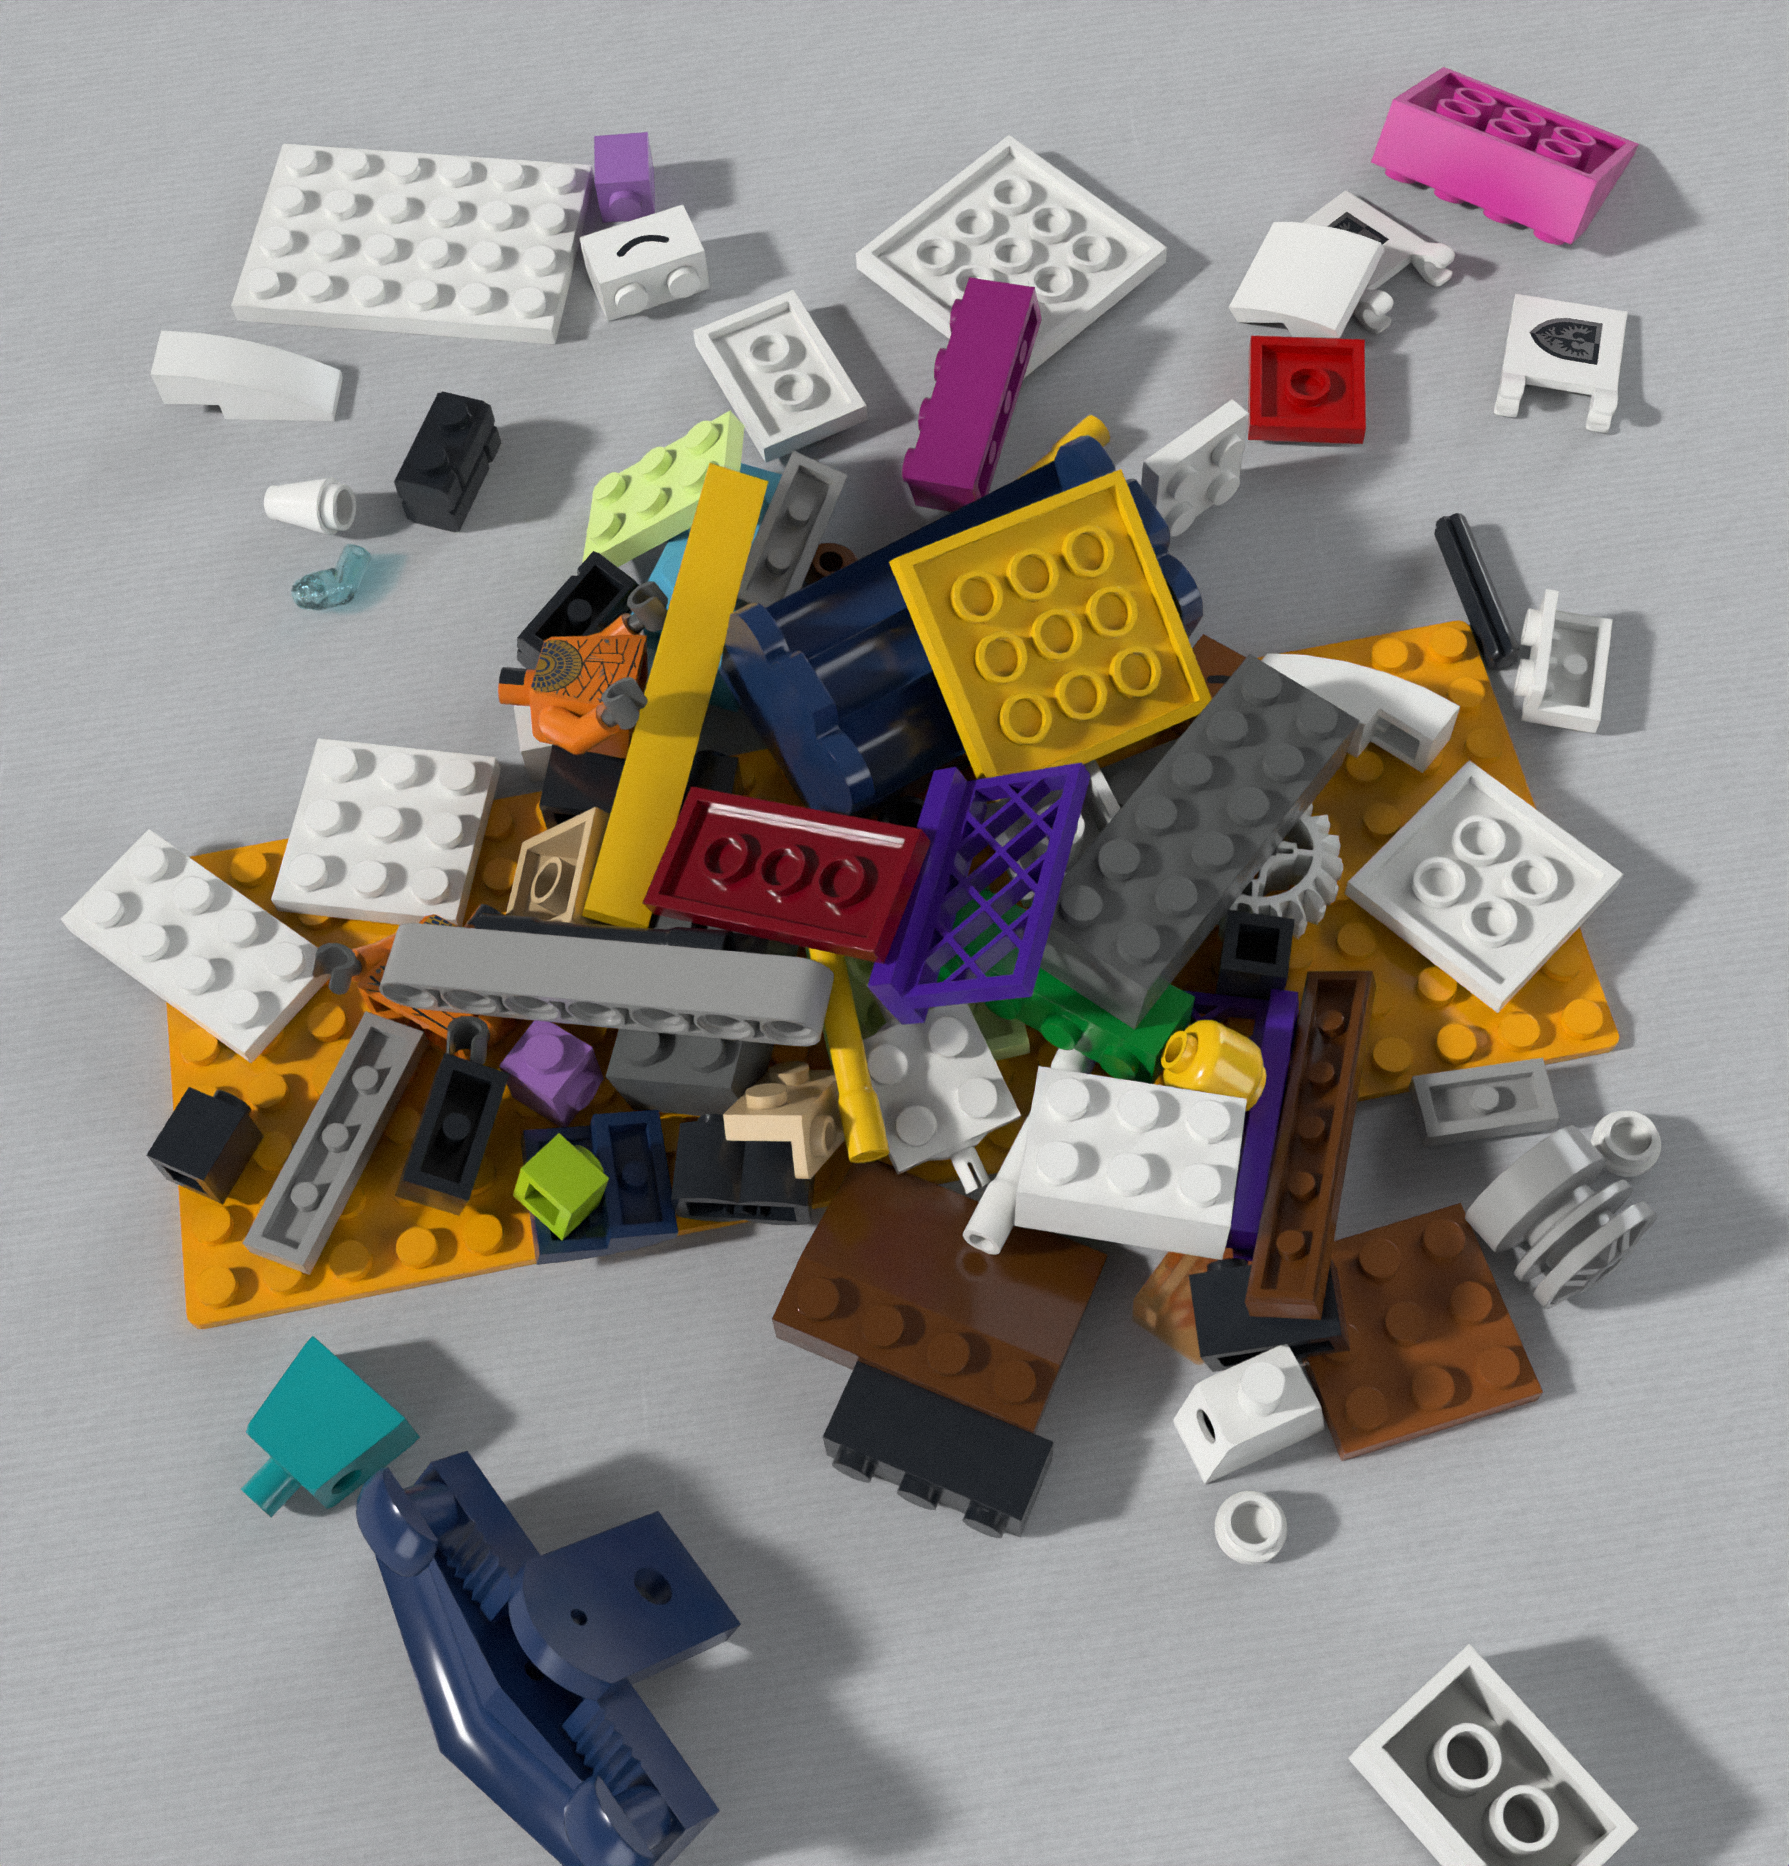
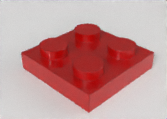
[1248,336,1366,444]

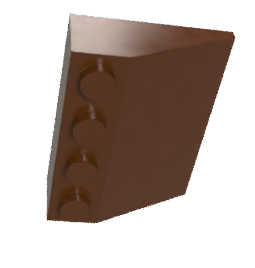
[772,1160,1108,1434]

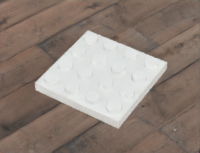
[856,135,1167,378]

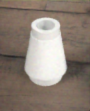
[264,477,356,535]

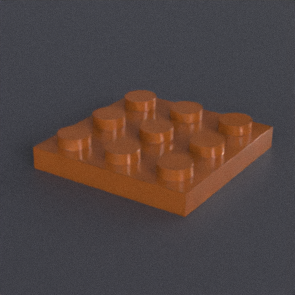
[1301,1203,1543,1461]

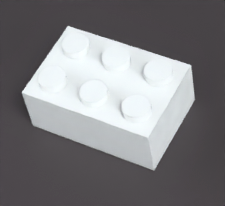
[1015,1066,1247,1260]
[1348,1644,1639,1866]

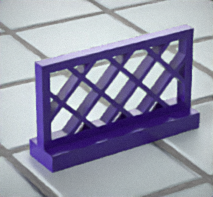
[867,762,1091,1025]
[1183,989,1299,1261]

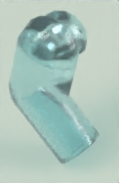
[291,544,372,610]

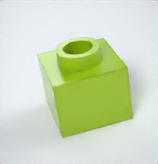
[513,1133,609,1240]

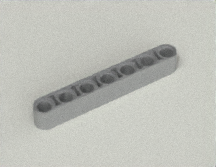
[379,923,834,1046]

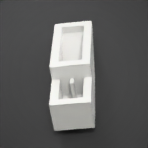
[150,330,343,421]
[1261,653,1460,773]

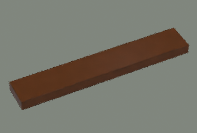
[1245,971,1376,1320]

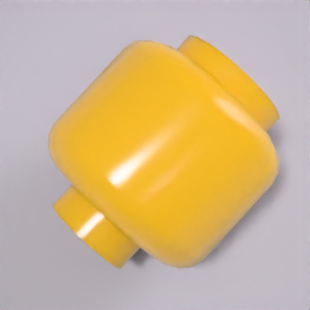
[1161,1020,1267,1112]

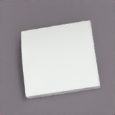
[1228,222,1385,338]

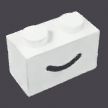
[579,205,710,322]

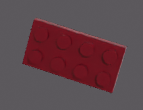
[643,786,931,964]

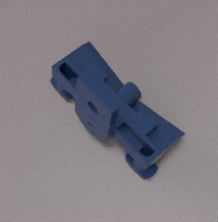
[356,1451,741,1866]

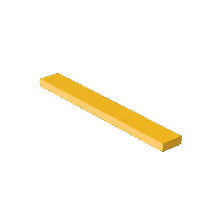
[582,463,769,928]

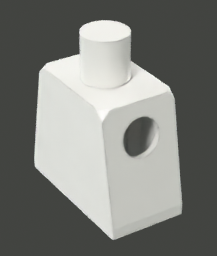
[1173,1344,1325,1484]

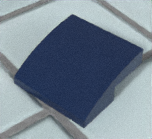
[520,1110,678,1265]

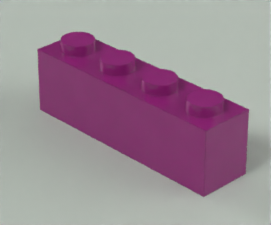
[902,277,1042,512]

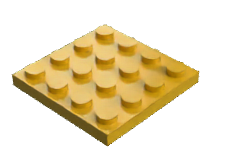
[889,469,1212,804]

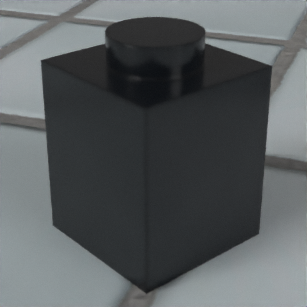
[1215,910,1295,1000]
[146,1087,264,1204]

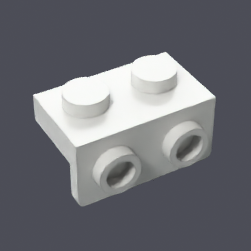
[1514,589,1613,733]

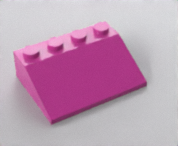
[1371,67,1639,245]

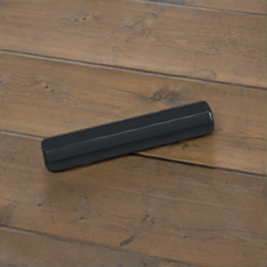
[1434,513,1520,670]

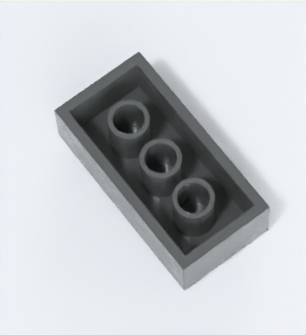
[606,913,799,1116]

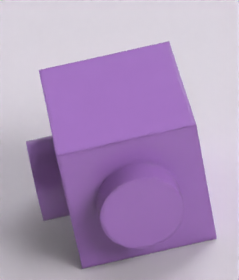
[499,1020,604,1128]

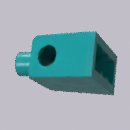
[241,1336,420,1518]

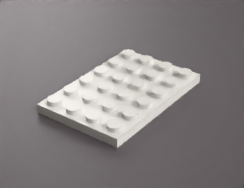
[231,144,595,345]

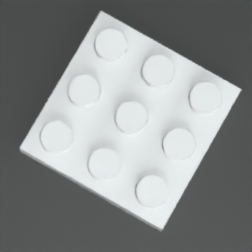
[271,738,501,927]
[1345,760,1624,1013]

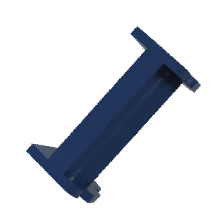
[720,435,1203,820]

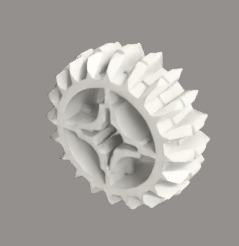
[1217,803,1343,942]

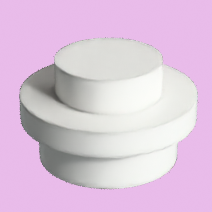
[1591,1111,1661,1177]
[1214,1491,1287,1565]

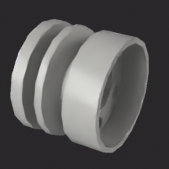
[1465,1124,1658,1309]

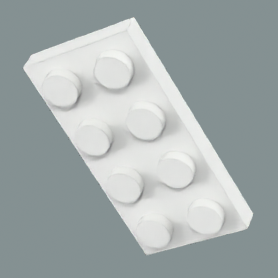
[61,829,331,1063]

